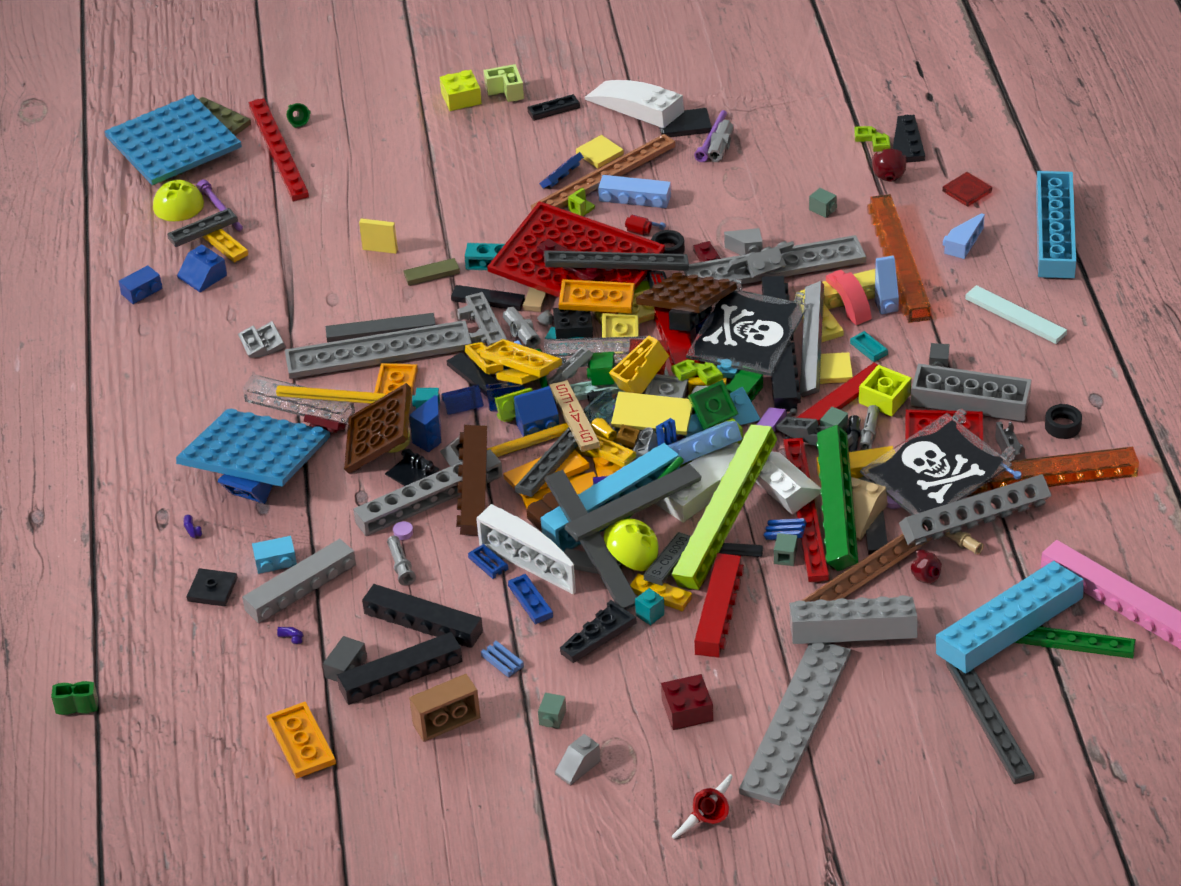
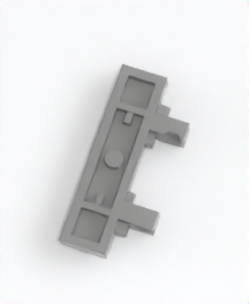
[457,292,507,346]

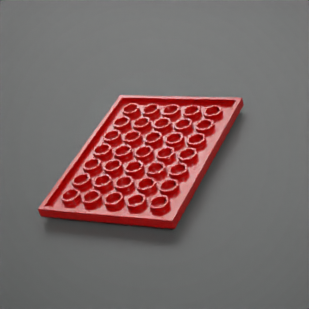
[487,201,665,314]

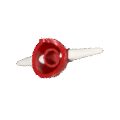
[672,774,733,839]

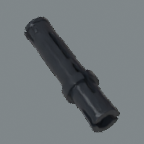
[846,415,861,452]

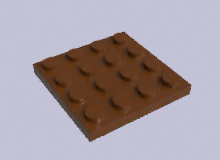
[636,273,737,313]
[344,383,411,474]

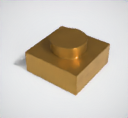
[615,424,640,448]

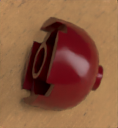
[872,149,907,182]

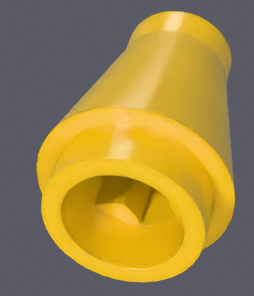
[590,418,617,441]

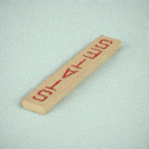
[549,380,600,452]

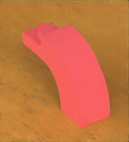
[826,270,872,325]

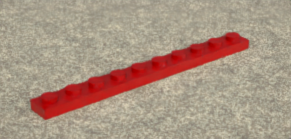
[248,98,309,201]
[783,438,829,582]

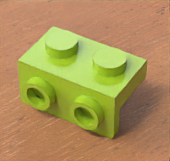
[495,388,533,422]

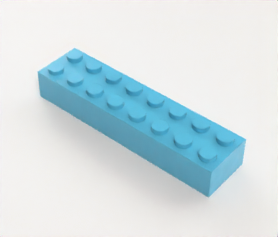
[1036,171,1076,278]
[540,443,680,552]
[936,561,1084,674]

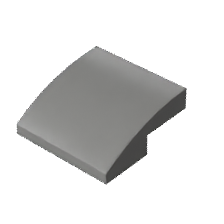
[238,321,286,358]

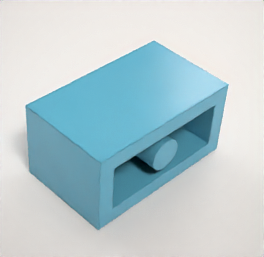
[252,536,297,574]

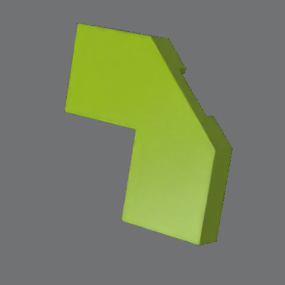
[854,126,890,152]
[671,359,723,385]

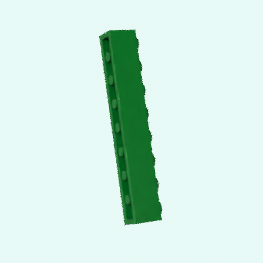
[816,425,858,571]

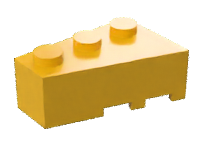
[609,336,669,394]

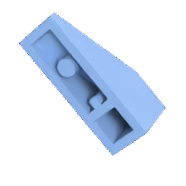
[943,213,985,259]
[875,255,899,314]

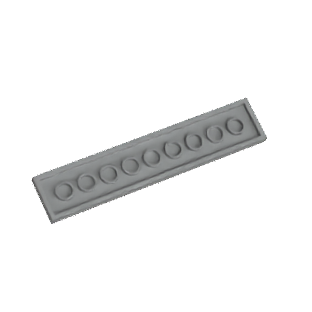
[684,235,866,285]
[285,320,471,379]
[739,643,851,806]

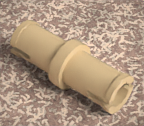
[945,531,984,555]

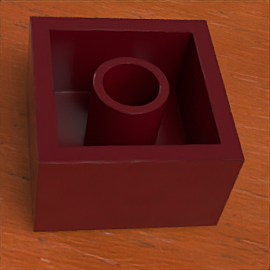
[661,674,714,730]

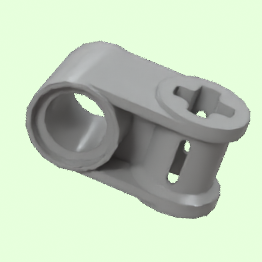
[633,427,658,461]

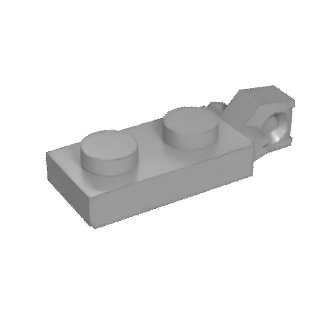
[548,346,593,384]

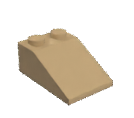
[851,477,888,541]

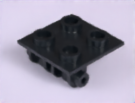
[385,448,439,486]

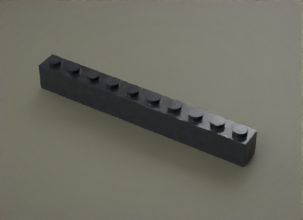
[762,276,801,412]

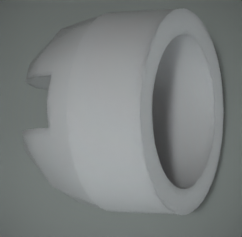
[537,310,553,326]

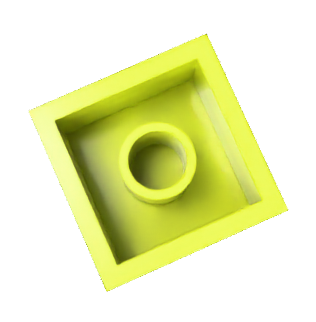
[439,70,482,111]
[859,365,912,416]

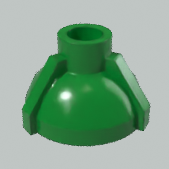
[286,103,311,128]

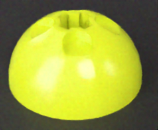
[153,180,204,221]
[604,519,659,571]

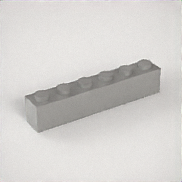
[242,539,356,623]

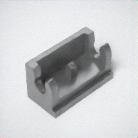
[995,421,1026,464]

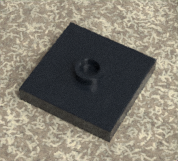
[186,568,238,606]

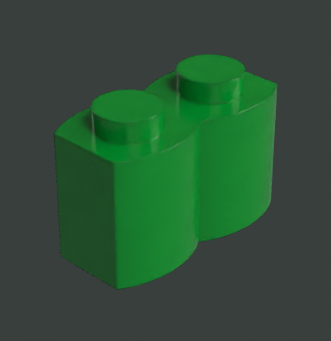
[51,681,98,715]

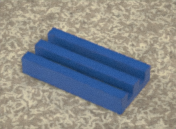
[656,418,677,446]
[763,518,807,540]
[468,544,509,579]

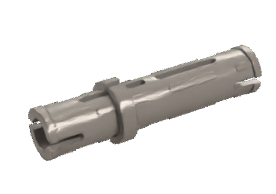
[859,405,880,450]

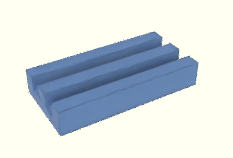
[481,641,524,678]

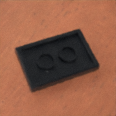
[659,108,712,137]

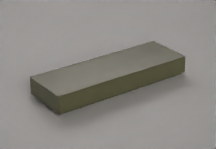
[403,258,460,286]

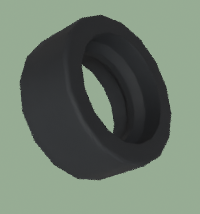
[651,230,685,254]
[1045,404,1082,439]

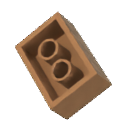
[409,674,481,742]

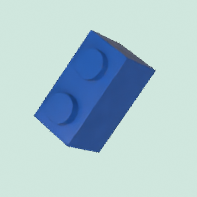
[119,265,163,304]

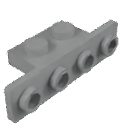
[726,241,795,278]

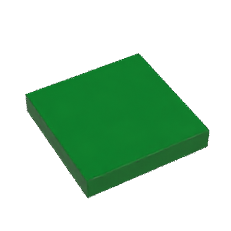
[688,380,739,430]

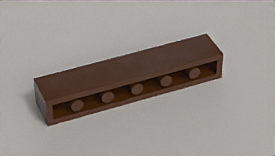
[456,424,487,536]

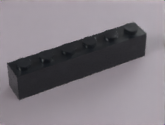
[362,584,483,648]
[337,632,463,705]

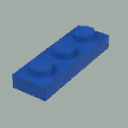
[539,152,584,188]
[508,574,553,625]

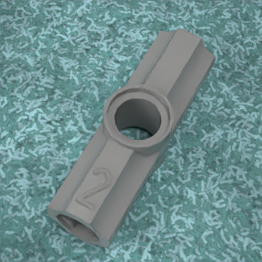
[708,120,734,162]
[503,307,541,349]

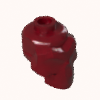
[911,549,942,584]

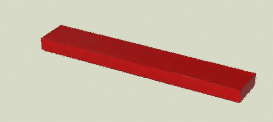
[797,362,878,425]

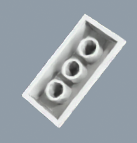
[756,451,821,515]

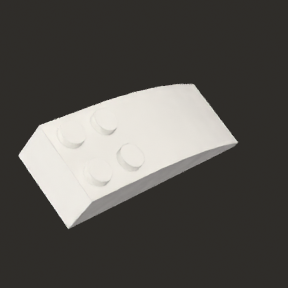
[585,80,684,128]
[655,443,740,523]
[477,504,576,595]

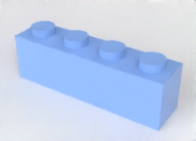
[598,175,671,208]
[668,421,742,464]

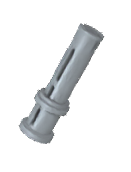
[387,536,416,586]

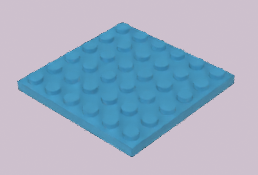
[104,94,242,185]
[176,409,330,487]

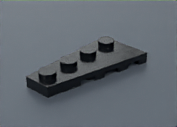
[893,115,925,163]
[560,600,637,663]

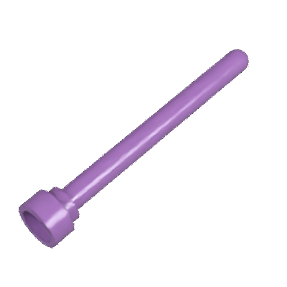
[694,110,727,162]
[196,180,243,231]

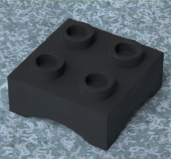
[553,308,593,340]

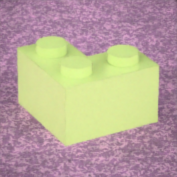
[483,64,524,102]

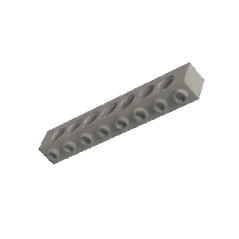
[353,449,503,536]
[899,474,1052,546]

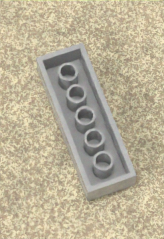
[911,364,1032,421]
[789,595,917,644]

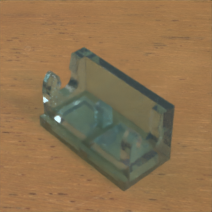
[584,388,617,424]

